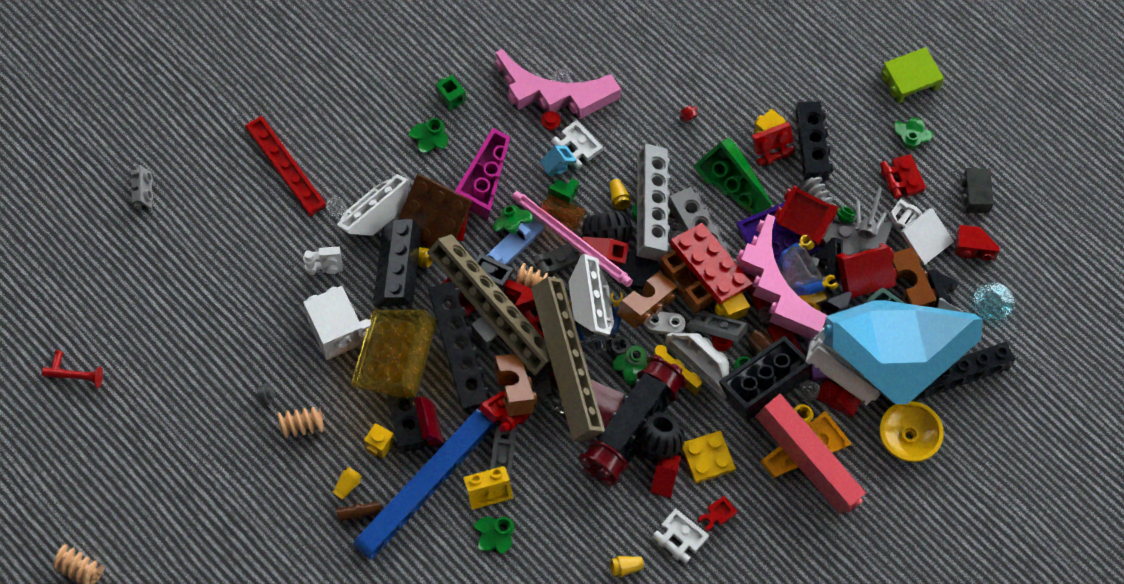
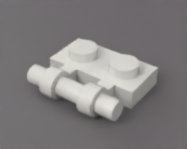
[551,120,603,170]
[303,247,343,275]
[652,508,709,564]

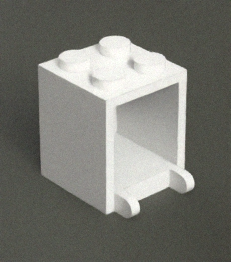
[303,286,373,360]

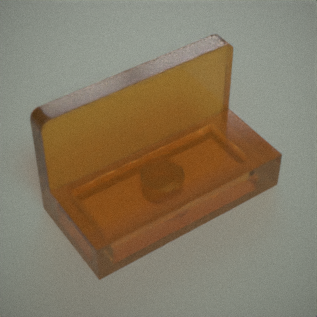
[541,194,586,230]

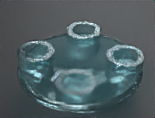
[974,282,1015,320]

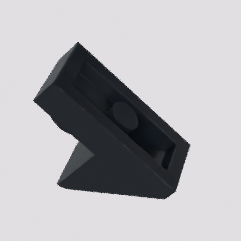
[814,238,843,281]
[475,253,514,288]
[927,269,958,308]
[816,292,852,327]

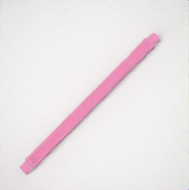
[512,191,633,287]

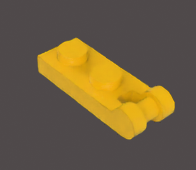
[654,345,702,395]

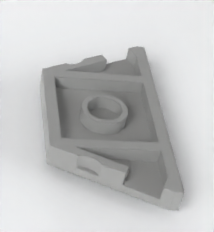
[823,222,893,256]

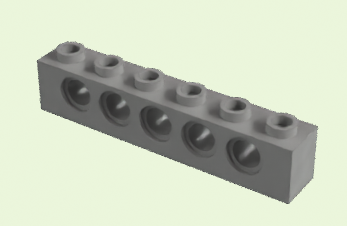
[637,144,670,261]
[668,187,748,296]

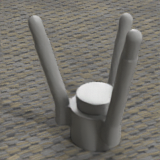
[855,187,887,239]

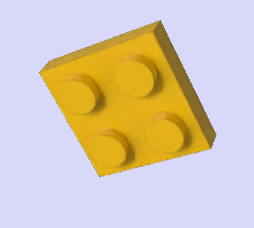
[682,430,736,484]

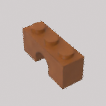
[892,247,937,308]
[659,250,713,314]
[616,271,677,329]
[494,354,537,416]

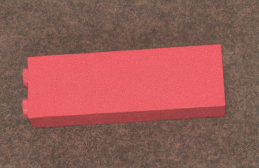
[755,394,866,514]

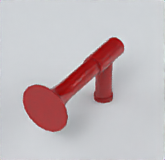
[42,350,103,388]

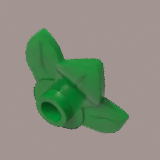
[894,117,933,149]
[409,118,448,153]
[493,205,533,234]
[613,345,647,386]
[474,516,514,554]

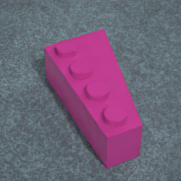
[455,128,510,220]

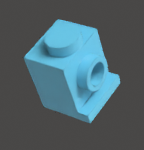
[540,145,577,176]

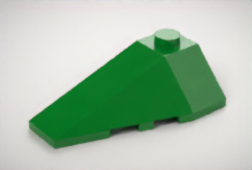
[693,137,772,215]

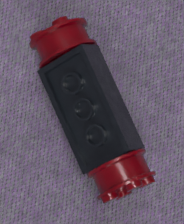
[578,354,687,487]

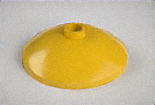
[879,401,944,462]

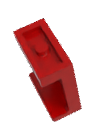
[774,185,839,245]
[836,243,897,298]

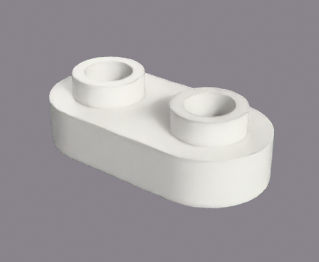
[644,312,685,335]

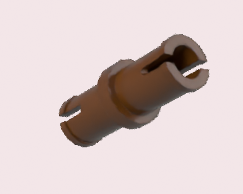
[337,501,382,522]

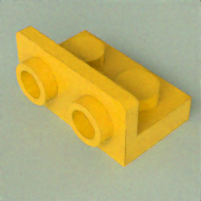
[464,466,513,510]

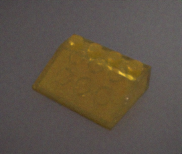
[350,310,437,397]

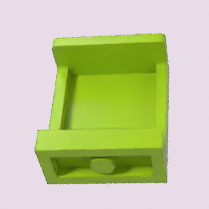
[881,47,944,103]

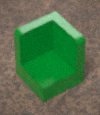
[548,178,579,207]

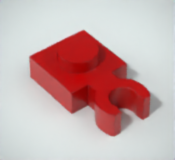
[697,495,738,532]

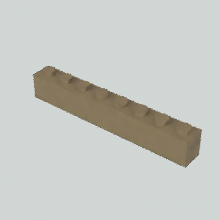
[531,276,605,442]

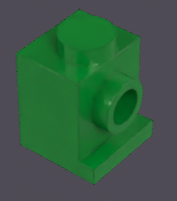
[436,75,466,111]

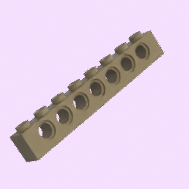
[427,234,552,375]

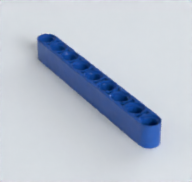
[353,408,497,560]

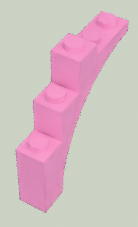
[494,49,621,119]
[736,214,827,340]

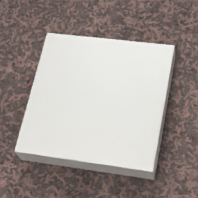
[900,208,954,265]

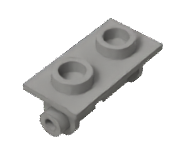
[131,165,153,209]

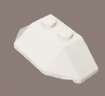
[337,174,410,236]
[569,254,614,336]
[665,333,729,400]

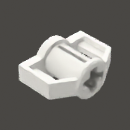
[889,199,922,232]

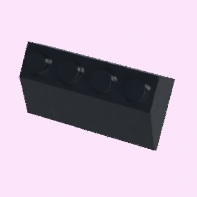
[373,219,422,306]
[719,336,812,422]

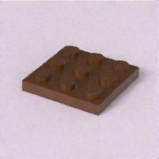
[398,174,473,248]

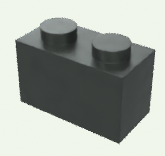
[960,168,994,213]

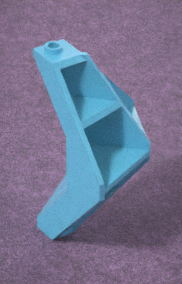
[824,300,983,404]

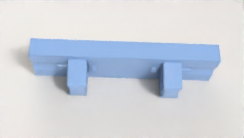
[486,216,545,266]

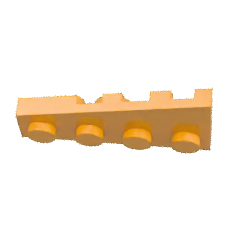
[760,411,852,478]

